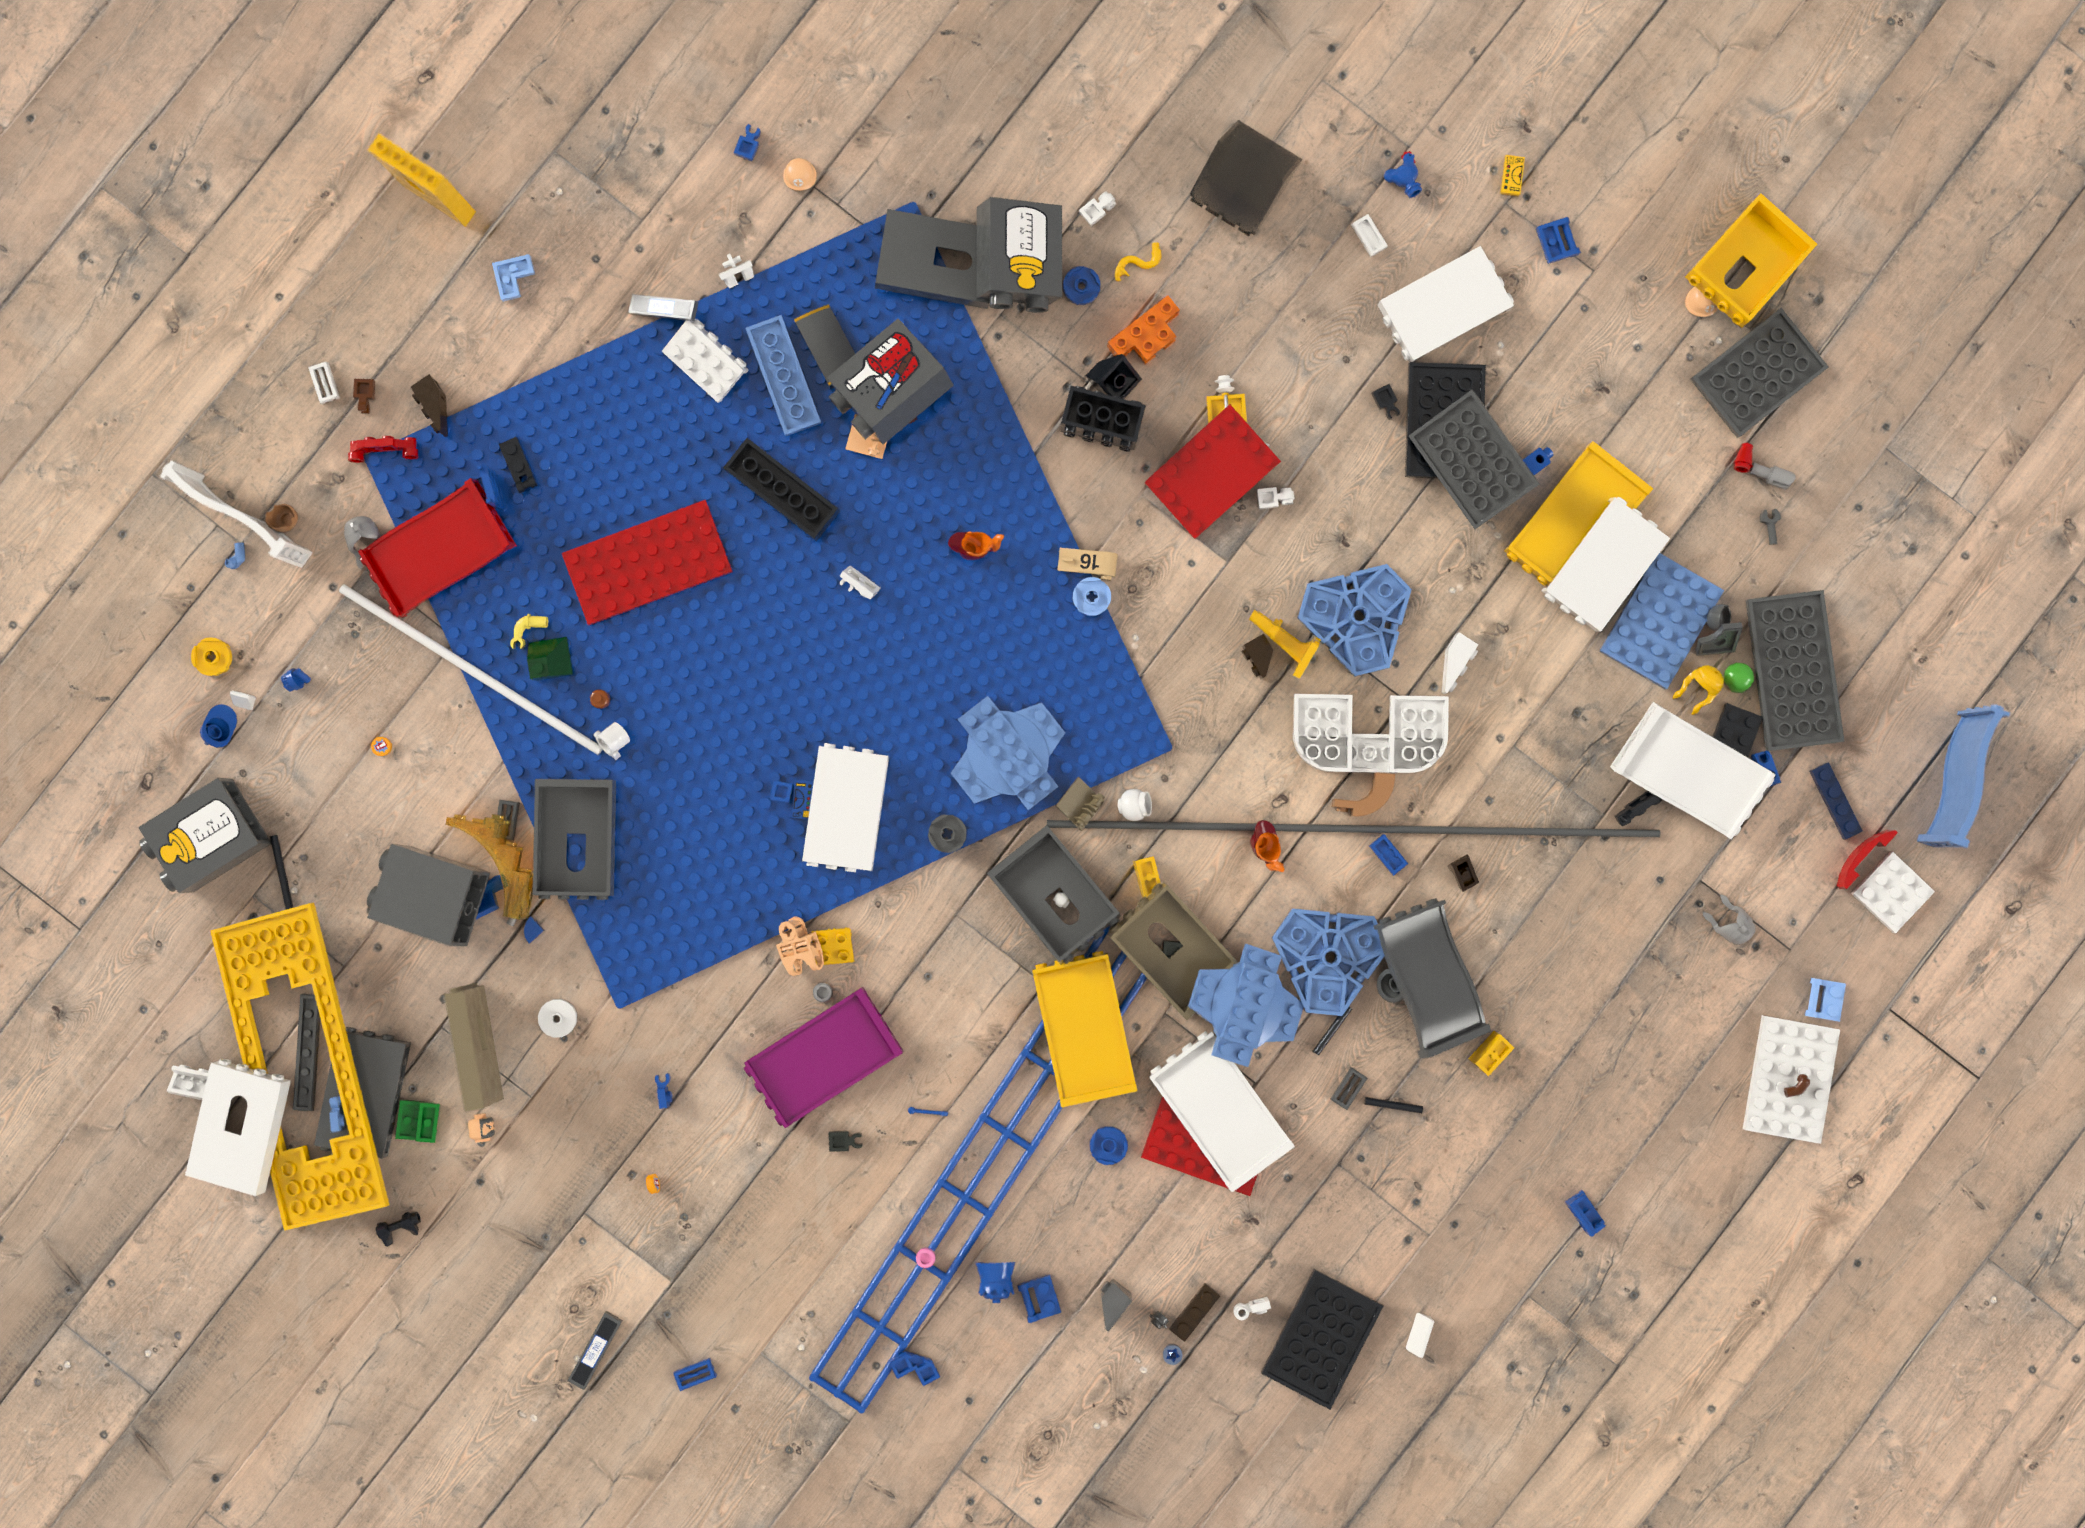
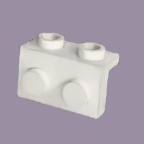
[167,1065,209,1100]

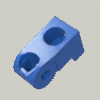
[1751,750,1781,787]

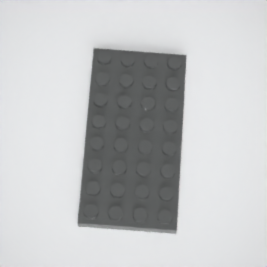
[1745,590,1845,751]

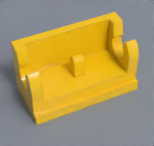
[1133,856,1161,898]
[1468,1031,1514,1076]

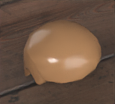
[265,504,298,533]

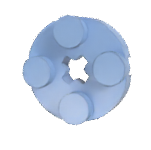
[1073,577,1111,616]

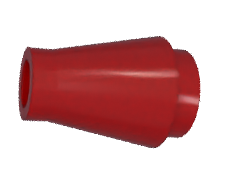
[1733,443,1753,473]

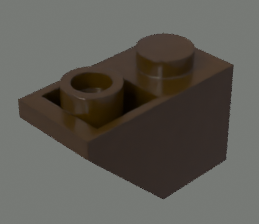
[1241,634,1273,679]

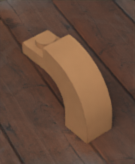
[1332,772,1395,817]

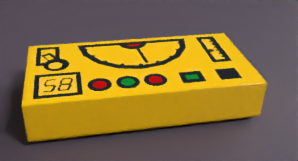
[1500,155,1525,196]

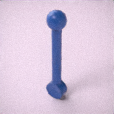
[908,1107,948,1116]

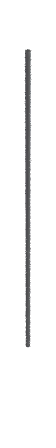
[1047,820,1661,837]

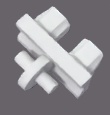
[719,254,754,288]

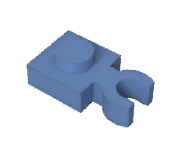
[330,1096,347,1132]

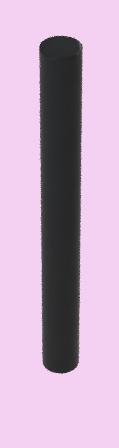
[270,835,294,910]

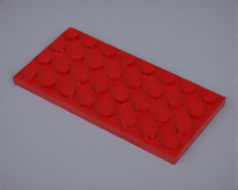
[562,500,733,626]

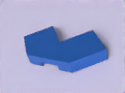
[888,1351,940,1386]

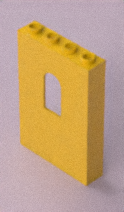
[368,134,476,227]
[1685,193,1817,328]

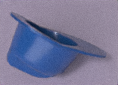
[200,704,237,748]

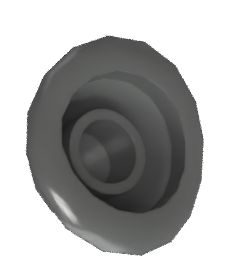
[1377,969,1403,1003]

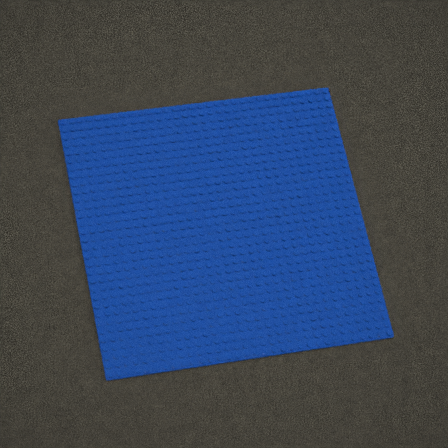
[364,202,1172,1009]

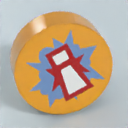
[371,737,392,756]
[646,1174,660,1194]

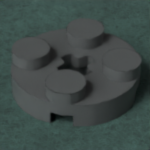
[928,815,967,853]

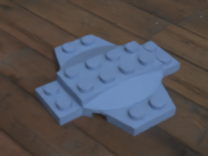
[951,696,1065,810]
[1188,944,1304,1067]

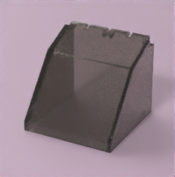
[1190,120,1303,237]

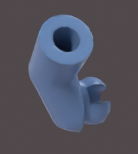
[225,543,245,570]

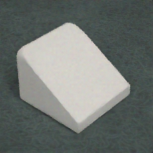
[230,690,256,710]

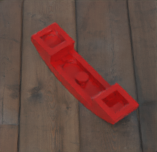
[1837,830,1898,889]

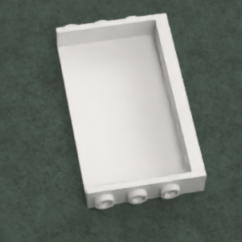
[1378,246,1514,362]
[1542,497,1670,632]
[802,743,889,872]

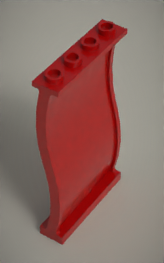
[358,478,517,617]

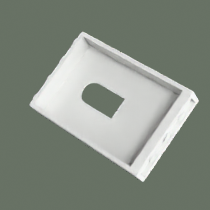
[185,1059,291,1196]

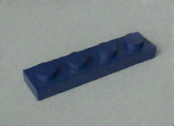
[1809,762,1863,840]

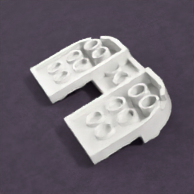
[1292,694,1449,773]

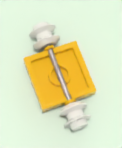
[1206,375,1247,423]

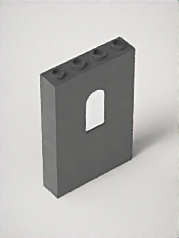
[875,209,990,309]
[533,779,616,900]
[987,825,1121,965]

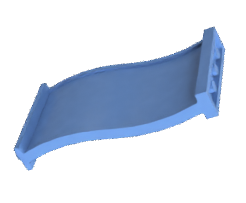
[1917,705,2010,848]

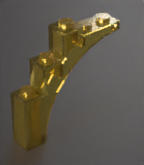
[445,814,533,920]

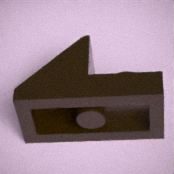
[1448,854,1479,892]

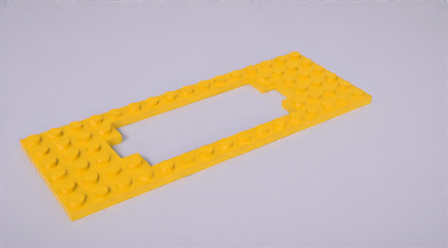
[210,903,389,1231]

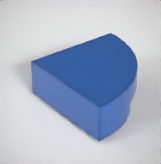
[524,916,545,944]

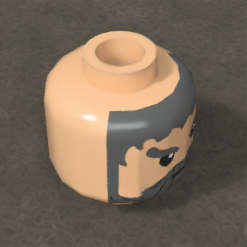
[468,1113,495,1143]

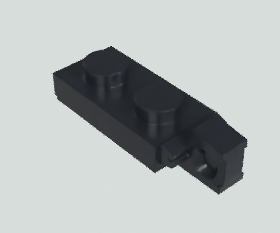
[1614,791,1662,827]

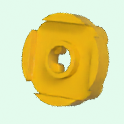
[191,637,232,676]

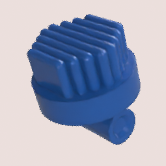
[281,668,311,692]

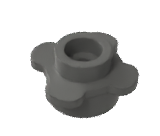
[1149,1311,1169,1329]

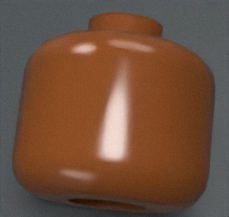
[590,689,611,709]

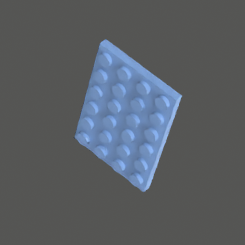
[1599,553,1724,690]

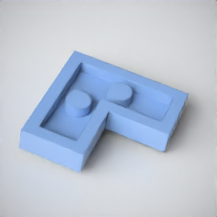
[492,254,535,301]

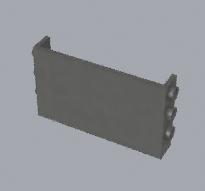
[314,1027,411,1159]

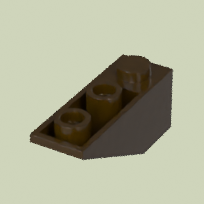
[411,374,448,438]

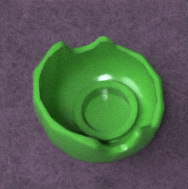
[1724,662,1754,693]

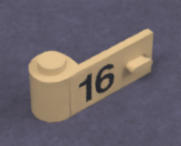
[1057,548,1118,581]

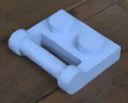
[1805,978,1846,1022]

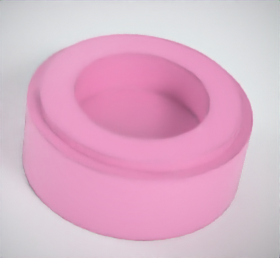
[916,1247,936,1268]

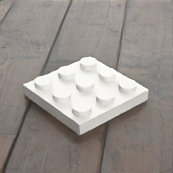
[1851,852,1935,933]

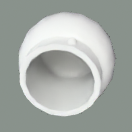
[1118,789,1152,821]

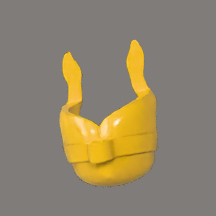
[1673,665,1724,715]

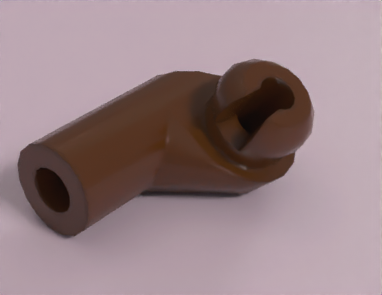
[1784,1074,1810,1098]

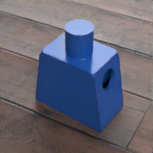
[1523,447,1554,475]

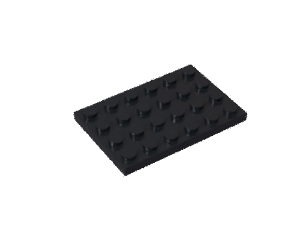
[1405,362,1486,478]
[1261,1269,1384,1410]

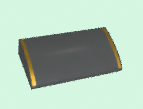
[794,304,855,389]

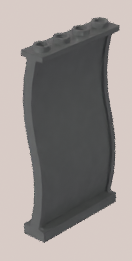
[1373,898,1491,1058]

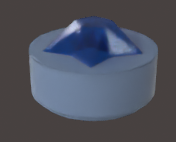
[1163,1344,1183,1365]

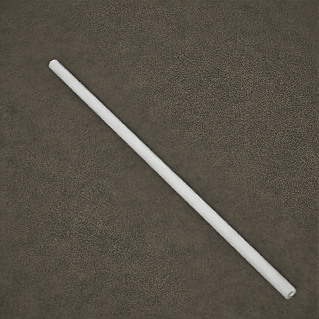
[339,584,602,755]

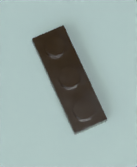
[1169,1283,1220,1342]

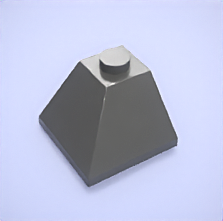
[1101,1279,1133,1332]

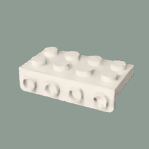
[662,319,749,403]

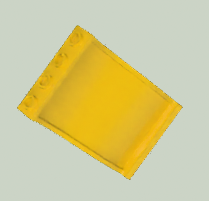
[1504,441,1653,586]
[1032,951,1137,1108]

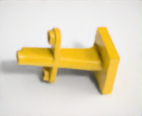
[1249,610,1321,679]

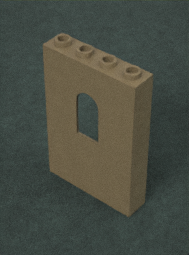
[1107,882,1238,1020]
[444,983,504,1112]

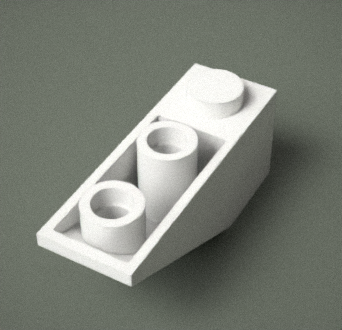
[1442,632,1478,694]

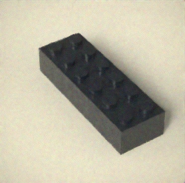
[723,438,840,542]

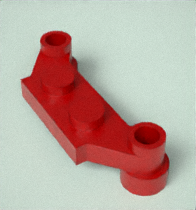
[348,436,418,463]

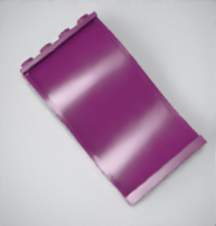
[744,987,904,1128]

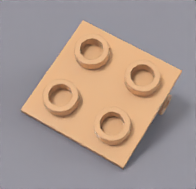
[845,414,887,459]

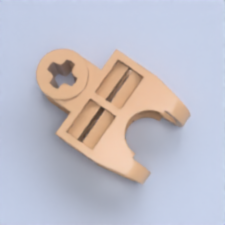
[776,916,824,976]

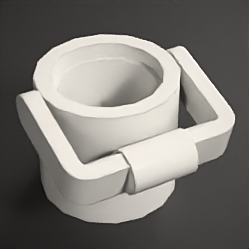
[594,722,630,760]

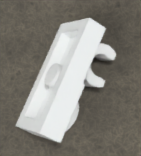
[840,566,881,599]

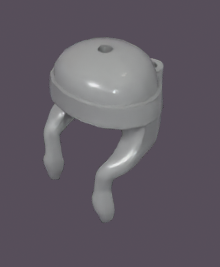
[344,516,381,569]
[1703,895,1756,945]

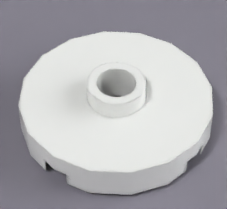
[538,999,577,1038]

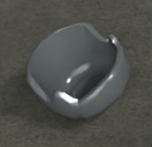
[1707,604,1732,632]

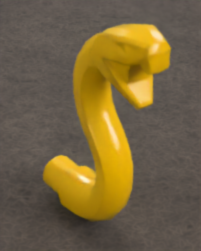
[1114,242,1161,281]

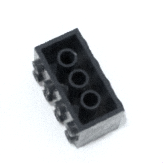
[1061,386,1146,452]

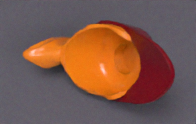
[948,531,1004,560]
[1250,820,1284,873]

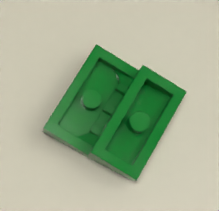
[395,1099,440,1143]

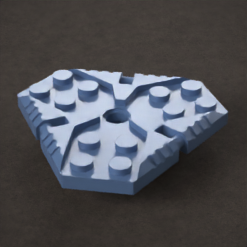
[1297,564,1412,677]
[1272,908,1384,1016]

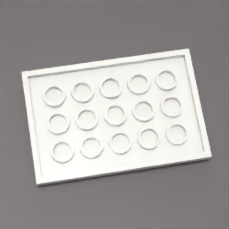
[1743,1015,1840,1144]

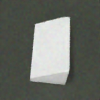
[1406,1313,1434,1358]

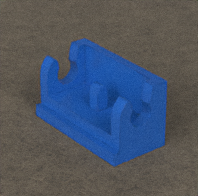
[1565,1190,1606,1237]

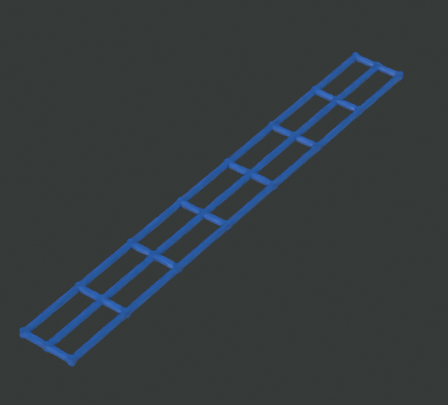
[809,926,1147,1414]

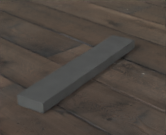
[293,994,320,1111]

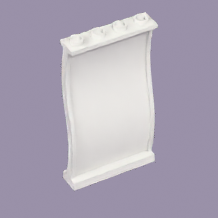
[160,461,313,568]
[1610,702,1775,840]
[1149,1031,1295,1192]

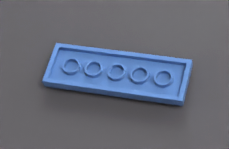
[746,315,821,436]

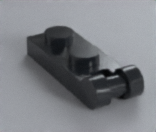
[499,437,538,493]

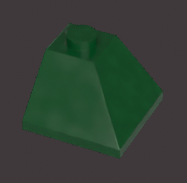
[527,637,573,681]

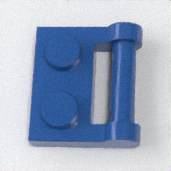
[1536,217,1581,264]
[1017,1274,1061,1323]

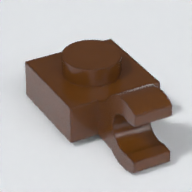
[353,379,375,414]

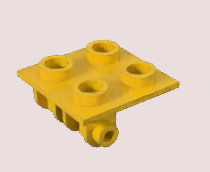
[811,927,854,965]

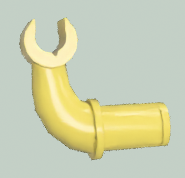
[510,614,548,649]

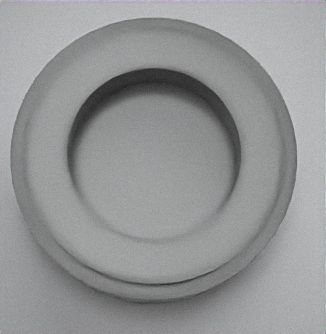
[813,983,833,1002]

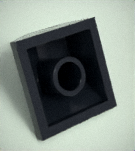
[1086,354,1142,399]

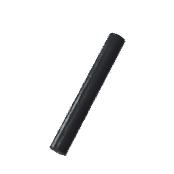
[1313,1007,1352,1056]
[1364,1097,1423,1114]

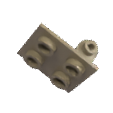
[1056,777,1105,831]

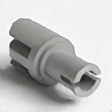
[1749,462,1795,490]

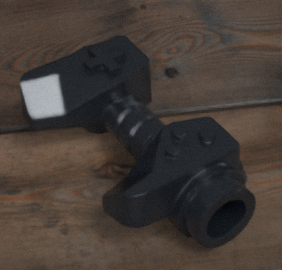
[375,1212,421,1247]

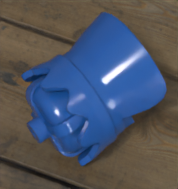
[976,1262,1015,1303]

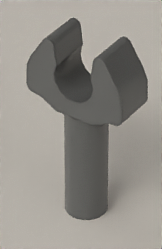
[1760,509,1781,545]

